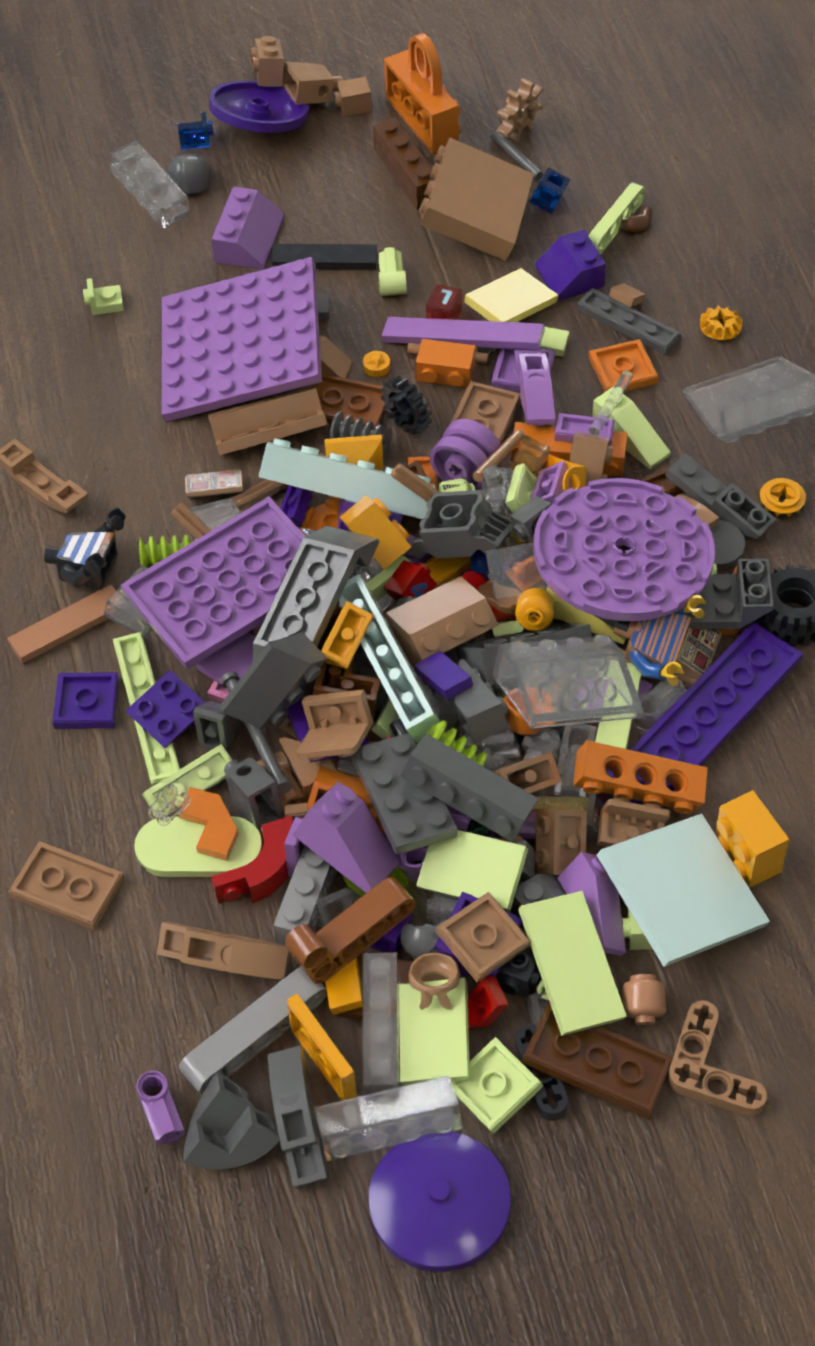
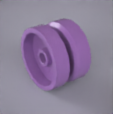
[429,419,502,490]

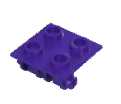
[125,670,206,748]

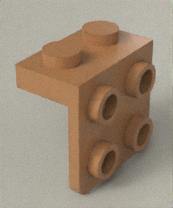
[296,689,373,760]

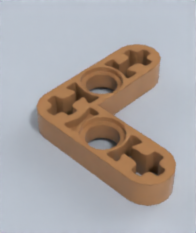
[668,1000,767,1116]

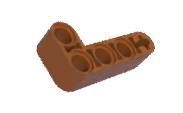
[285,877,416,984]

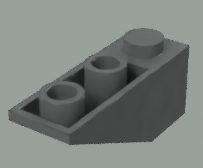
[455,659,508,743]

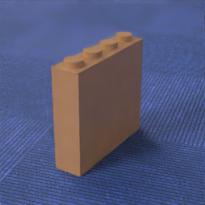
[419,138,534,261]

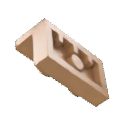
[535,809,587,875]

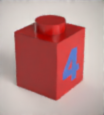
[383,560,437,602]

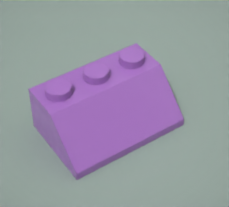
[212,186,285,270]

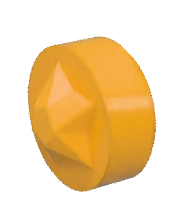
[363,351,390,377]

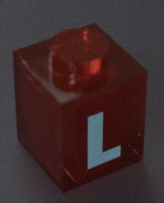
[426,284,462,320]

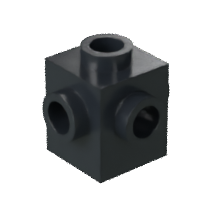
[496,945,541,997]

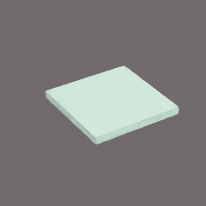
[597,814,770,967]

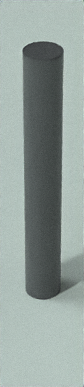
[491,130,543,180]

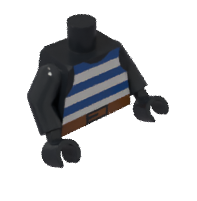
[44,507,126,590]

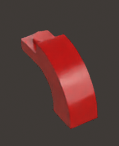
[211,816,293,904]

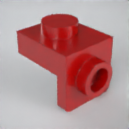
[468,976,509,1029]

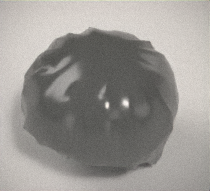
[167,154,211,194]
[400,919,446,959]

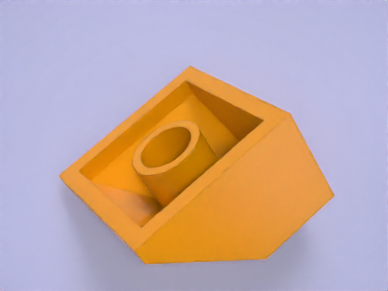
[324,435,384,500]

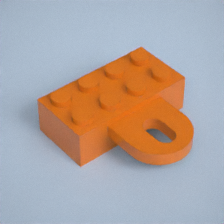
[384,33,461,155]

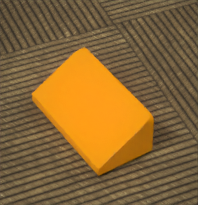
[321,601,374,669]

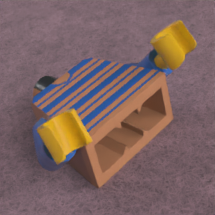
[613,595,707,686]

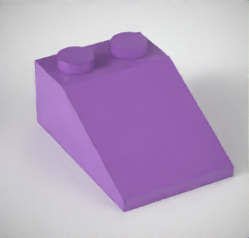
[292,781,399,893]

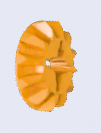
[699,305,743,340]
[760,478,806,517]

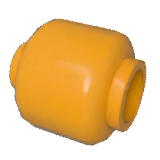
[515,587,555,632]

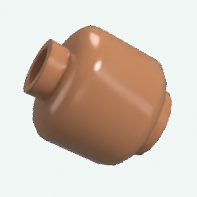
[622,974,666,1025]

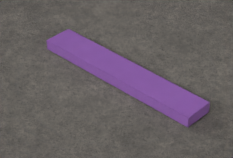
[382,317,545,350]

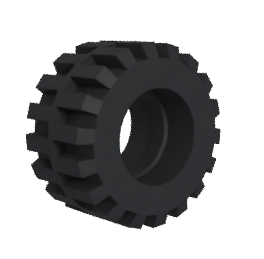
[756,565,815,646]

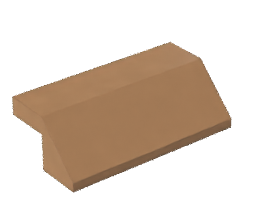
[208,384,328,455]

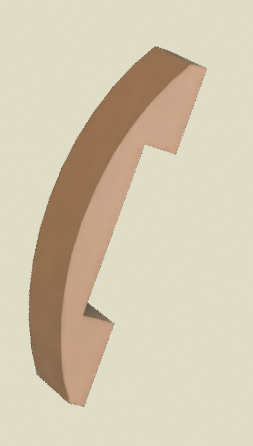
[0,439,89,513]

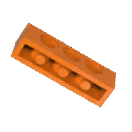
[573,740,708,814]

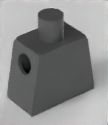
[224,758,284,834]

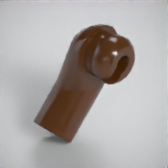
[621,206,652,233]

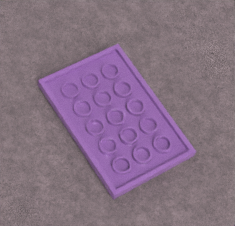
[121,497,305,669]

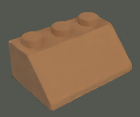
[384,577,499,668]

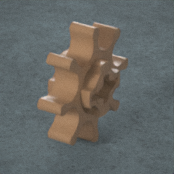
[497,78,544,142]

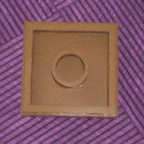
[435,892,531,982]

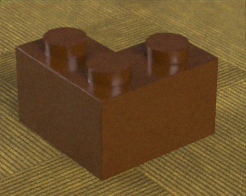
[313,652,381,727]

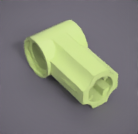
[379,247,407,296]

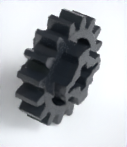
[380,376,432,435]

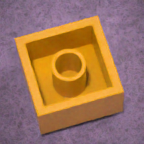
[339,495,411,570]
[715,790,789,888]

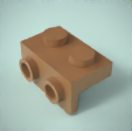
[597,798,670,847]

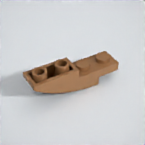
[156,921,291,980]

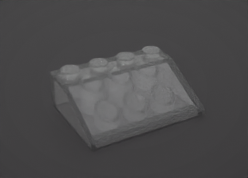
[682,356,815,443]
[492,635,644,729]

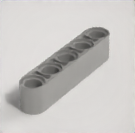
[178,967,327,1095]

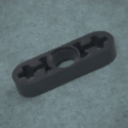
[515,1024,568,1121]

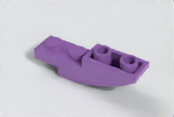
[514,350,555,426]

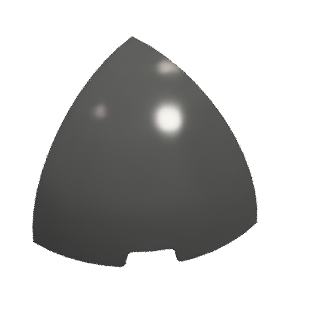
[184,1072,280,1170]

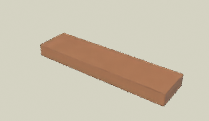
[7,585,127,664]

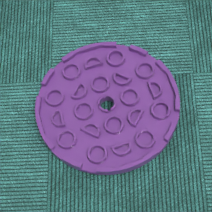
[533,478,715,621]

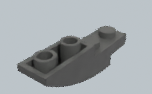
[665,453,776,539]
[268,1045,330,1189]

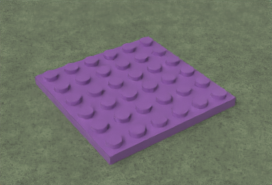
[162,257,322,422]

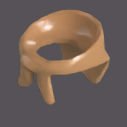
[408,953,461,1010]

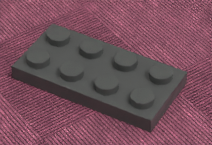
[350,733,458,854]

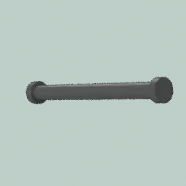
[221,671,292,795]

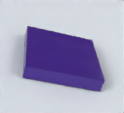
[52,672,120,729]

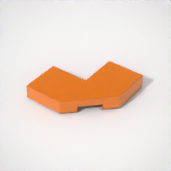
[178,787,239,861]

